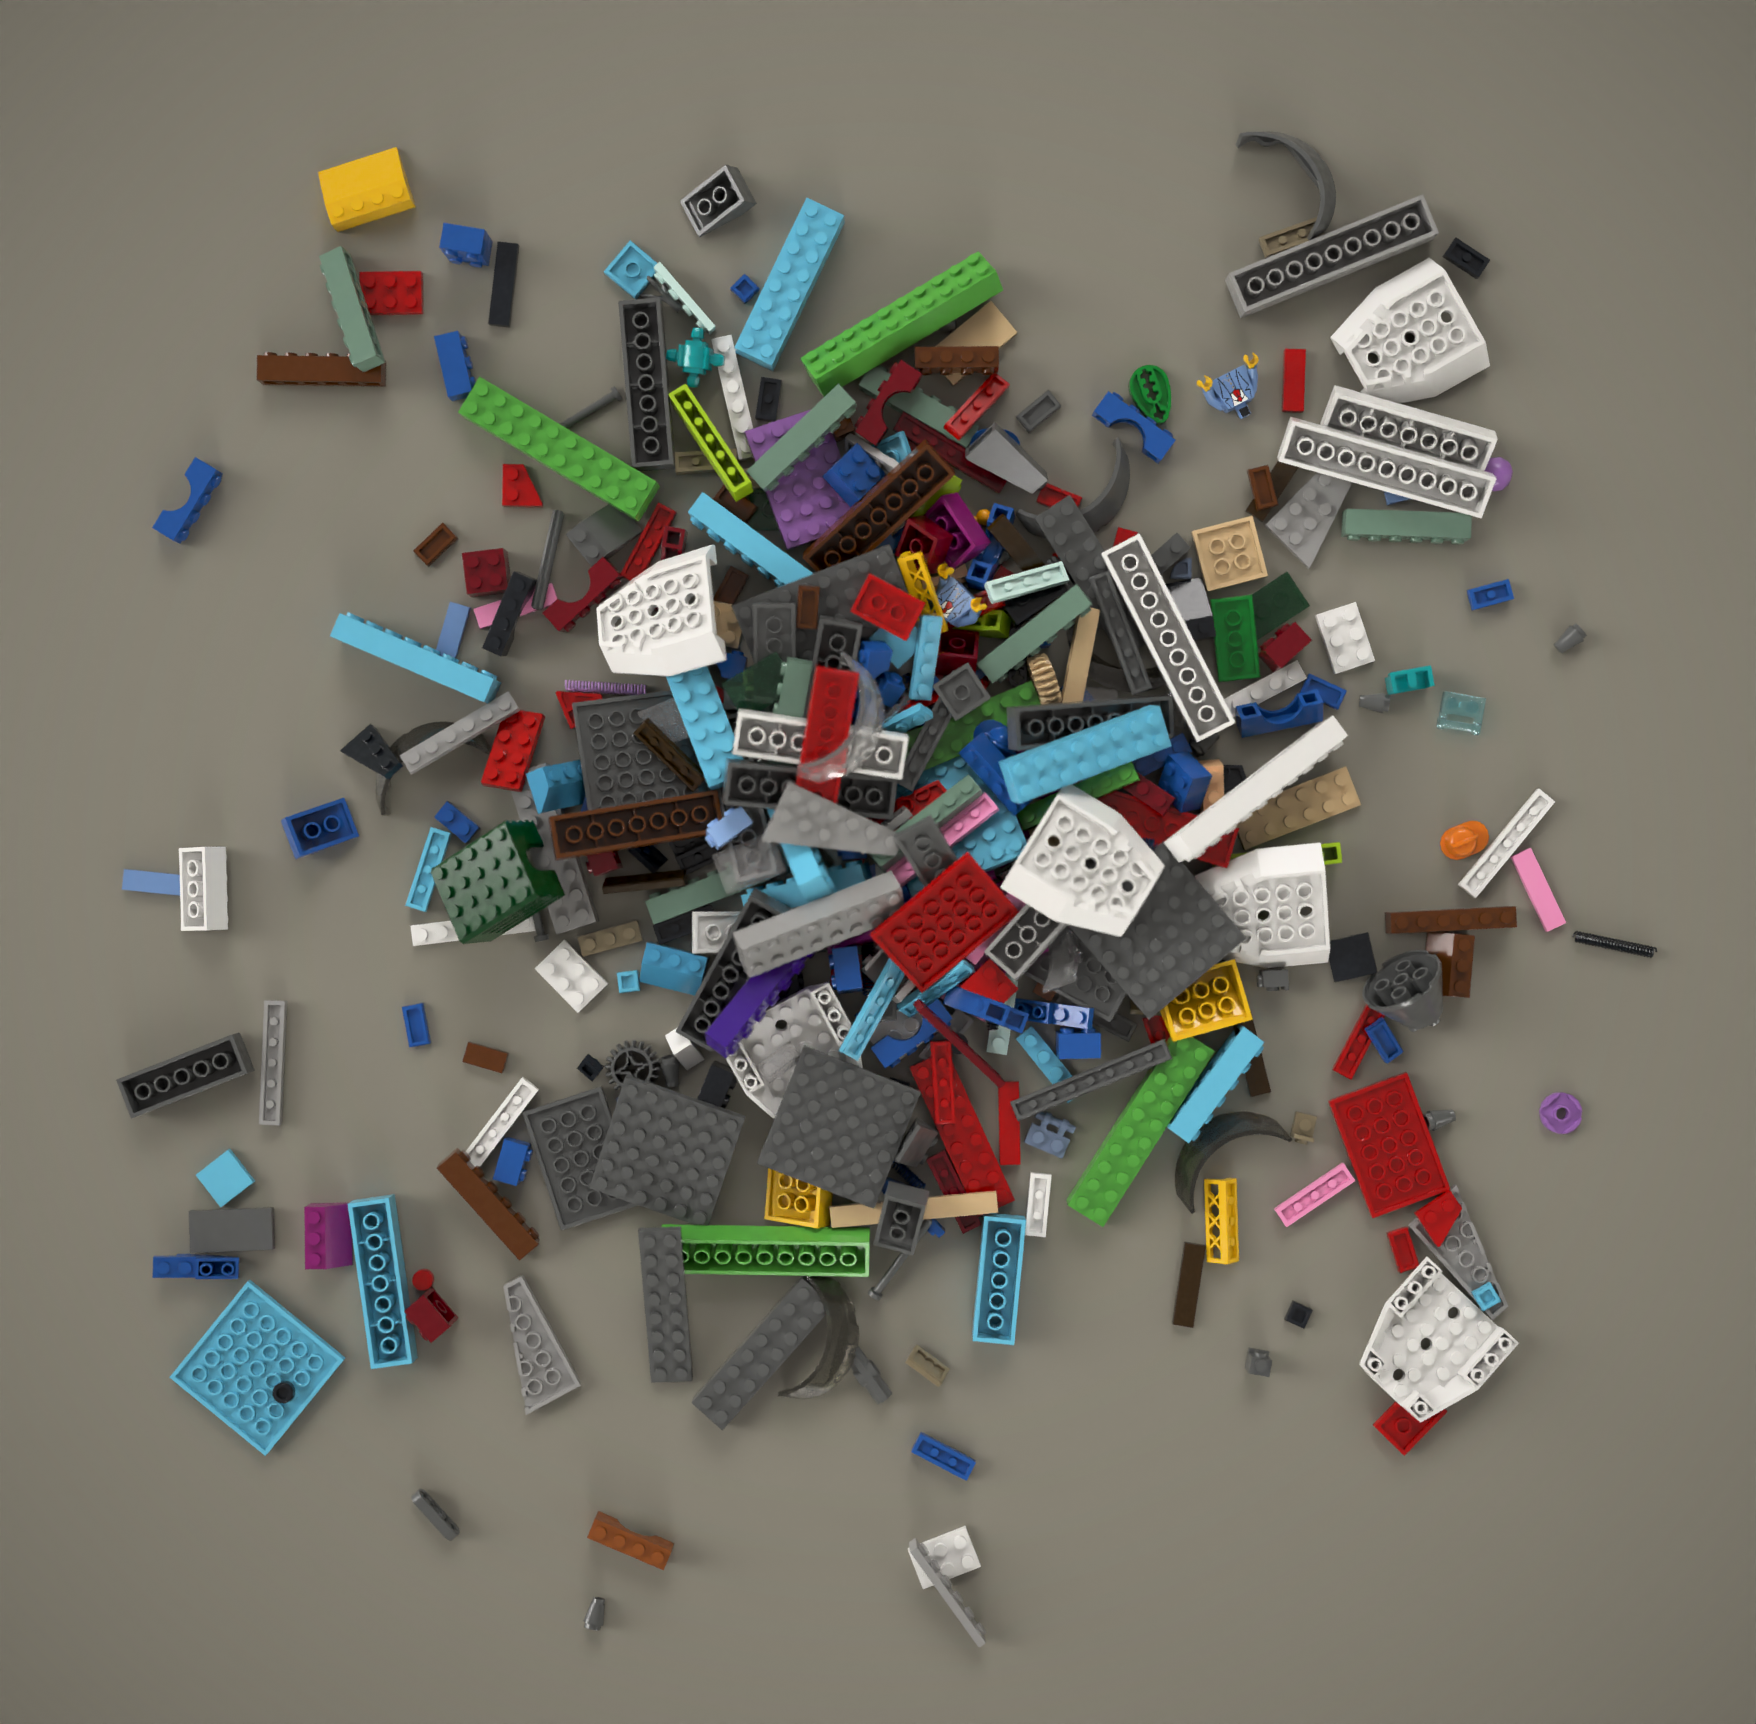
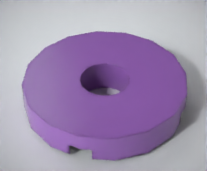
[1539,1092,1582,1134]

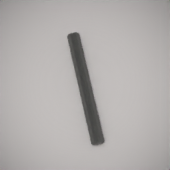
[531,510,564,610]

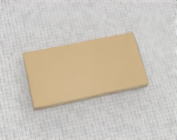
[935,301,1017,387]

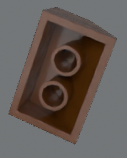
[1425,932,1475,998]

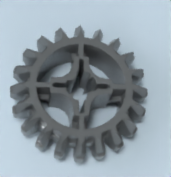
[605,1039,661,1090]

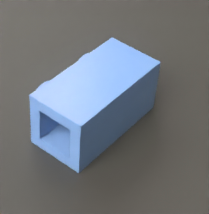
[705,806,753,850]

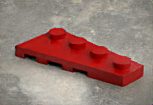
[865,780,947,831]

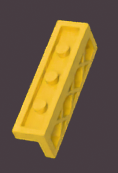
[897,551,948,633]
[1204,1178,1239,1264]

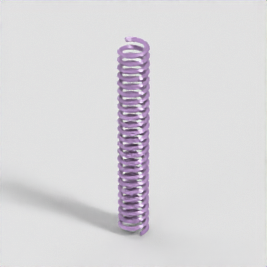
[565,680,646,696]

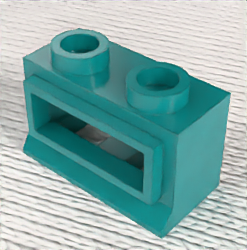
[1385,665,1435,695]

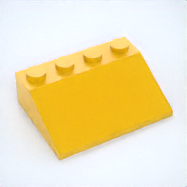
[318,147,416,232]
[1160,959,1253,1042]
[764,1168,833,1228]

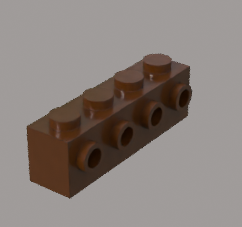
[915,346,999,376]

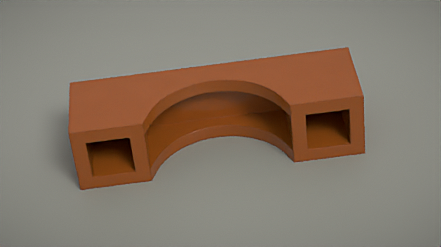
[587,1511,674,1570]

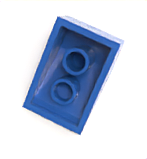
[281,798,359,859]

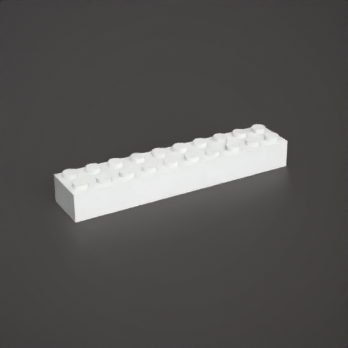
[1277,417,1496,518]
[1101,534,1235,742]
[1164,716,1348,863]

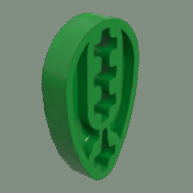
[1129,365,1171,425]

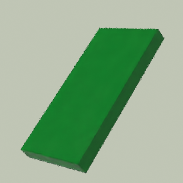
[1210,595,1261,682]

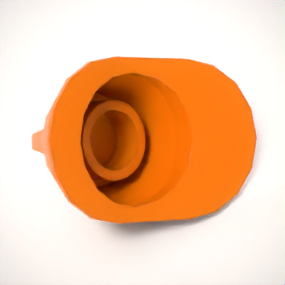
[1440,821,1489,860]

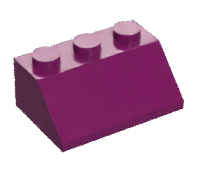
[924,492,991,570]
[304,1203,353,1269]

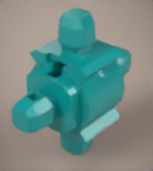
[666,327,725,388]

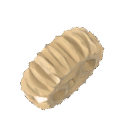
[1027,653,1062,704]

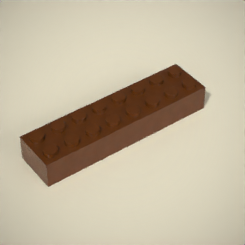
[803,439,955,572]
[548,790,722,861]

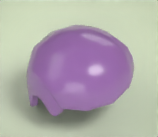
[1485,457,1513,491]

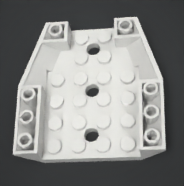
[1330,258,1490,404]
[596,544,726,676]
[1000,784,1165,937]
[1195,842,1330,968]
[726,982,863,1119]
[1359,1257,1519,1422]

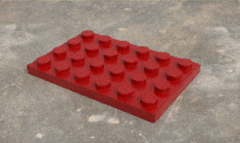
[869,852,1019,993]
[1328,1072,1451,1218]

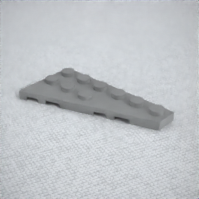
[1264,472,1352,569]
[761,782,900,856]
[1408,1184,1508,1320]
[503,1275,582,1415]

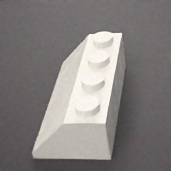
[179,847,228,931]

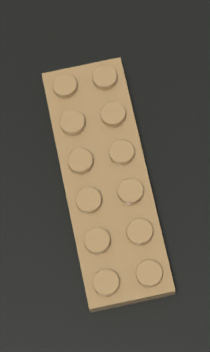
[1236,766,1361,850]

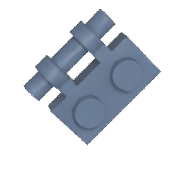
[1024,1111,1076,1159]

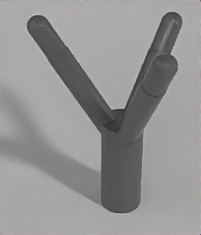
[640,276,682,313]

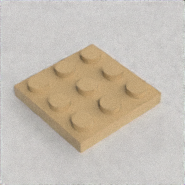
[1191,516,1268,592]

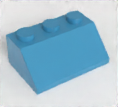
[526,760,585,814]
[639,942,710,996]

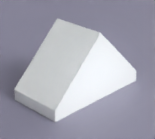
[665,1028,705,1070]

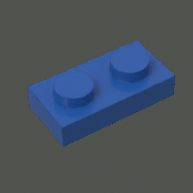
[1467,579,1514,611]
[434,801,480,843]

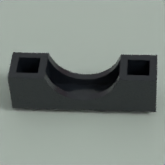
[482,571,537,657]

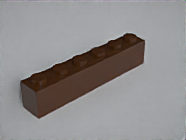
[257,352,386,387]
[1385,906,1517,934]
[437,1148,540,1261]

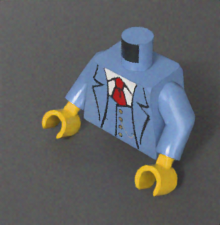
[1197,352,1258,419]
[933,563,987,628]

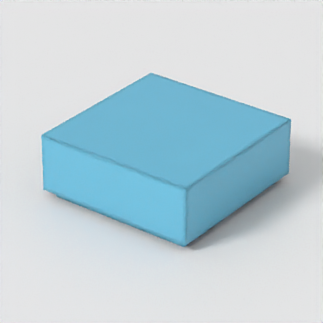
[617,970,641,993]
[1471,1282,1501,1312]

